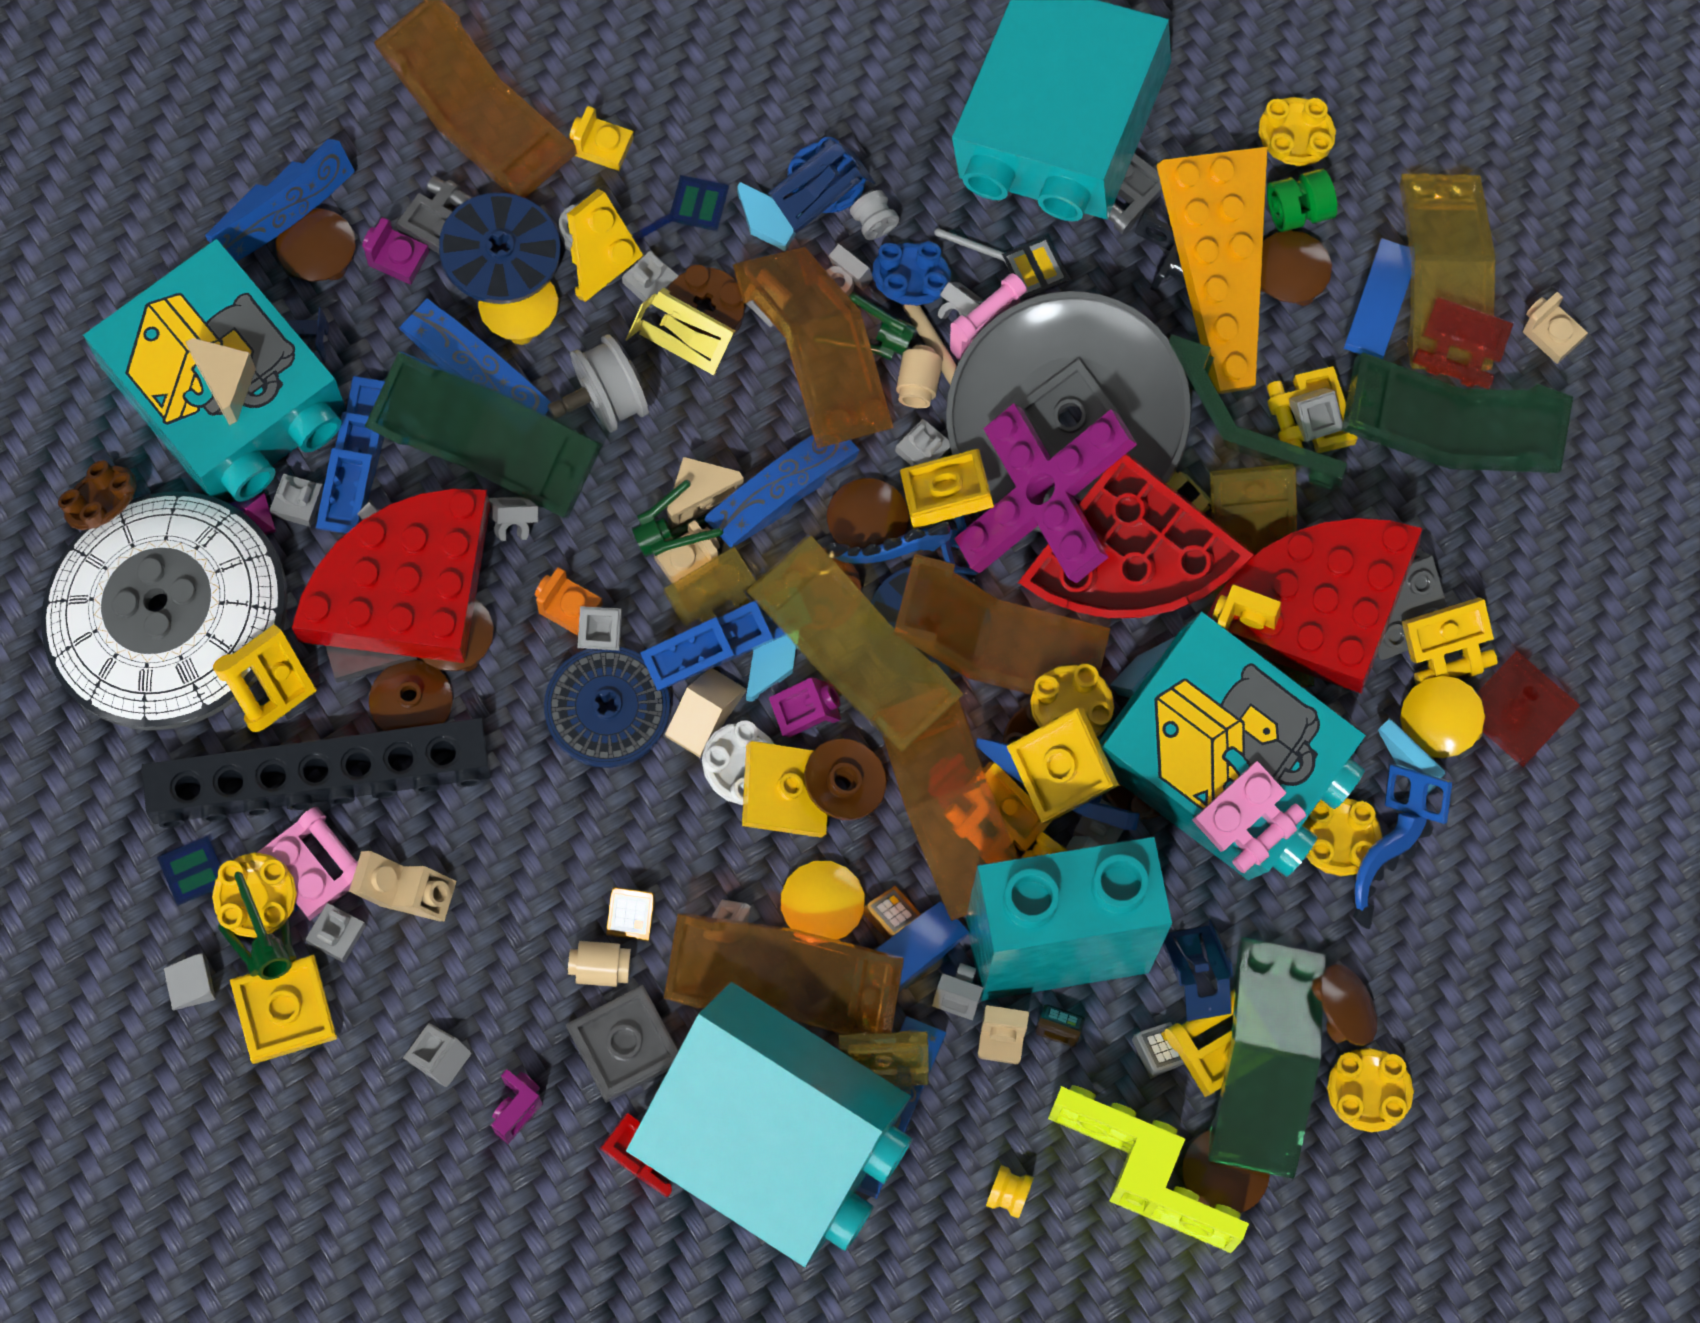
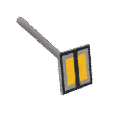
[934,228,1069,299]

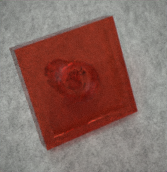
[1477,651,1580,767]

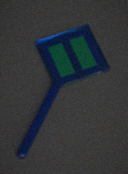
[631,175,729,242]
[157,836,299,912]

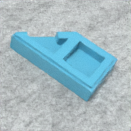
[737,182,803,252]
[746,630,799,702]
[1110,637,1175,698]
[1378,719,1446,795]

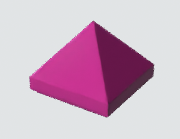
[229,493,276,535]

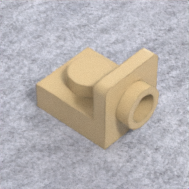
[1523,292,1588,364]
[654,520,720,591]
[978,1005,1029,1064]

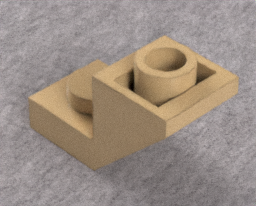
[349,851,457,921]

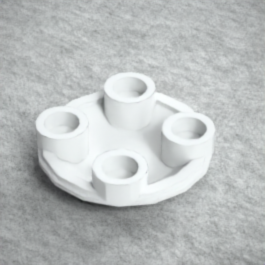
[702,720,775,805]

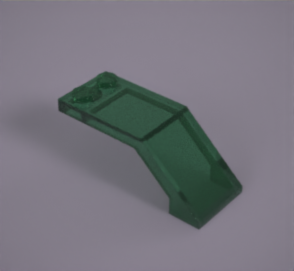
[1169,335,1348,490]
[365,351,603,518]
[1341,352,1573,473]
[1208,937,1325,1179]

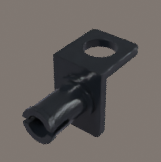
[1135,214,1186,291]

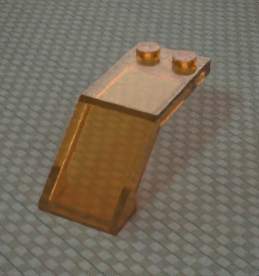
[374,0,577,198]
[733,247,894,449]
[893,554,1111,695]
[876,683,1021,921]
[664,913,904,1045]

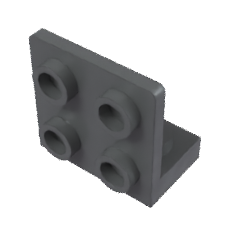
[1376,549,1447,660]

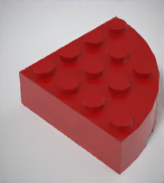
[1018,452,1256,618]
[292,489,491,663]
[1207,518,1423,694]

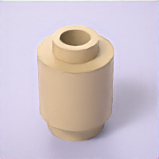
[896,345,942,408]
[568,941,631,987]

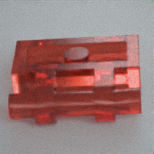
[1412,297,1514,389]

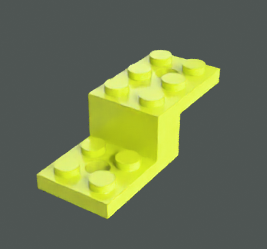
[1048,1085,1249,1253]

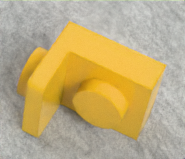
[570,106,634,171]
[1212,585,1281,631]

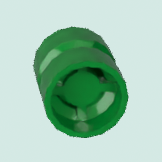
[1267,168,1338,232]

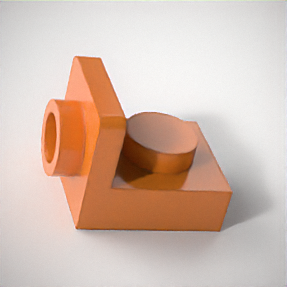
[535,567,603,636]

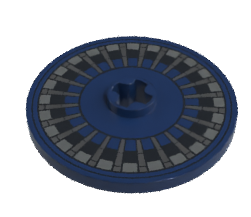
[544,647,670,768]

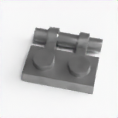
[396,176,473,254]

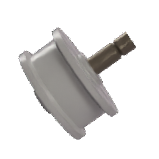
[547,334,649,433]

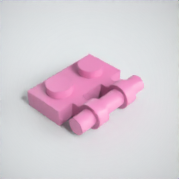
[1192,761,1306,873]

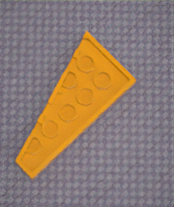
[1156,147,1267,395]

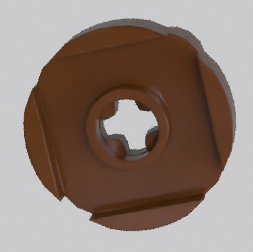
[665,265,744,340]

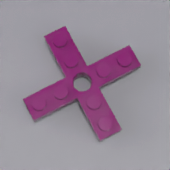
[954,403,1137,583]

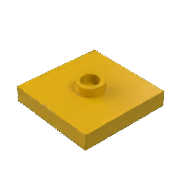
[900,449,994,529]
[1007,708,1119,823]
[742,741,827,838]
[230,955,337,1064]

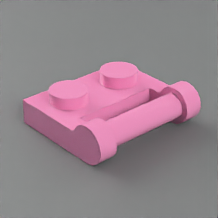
[950,273,1027,361]
[257,807,358,921]

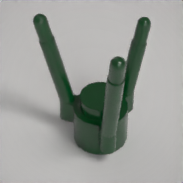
[812,291,917,360]
[632,480,724,557]
[218,871,297,980]

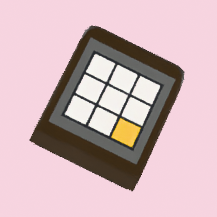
[1035,1004,1085,1047]

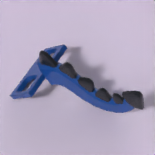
[825,515,978,575]
[1353,765,1452,929]

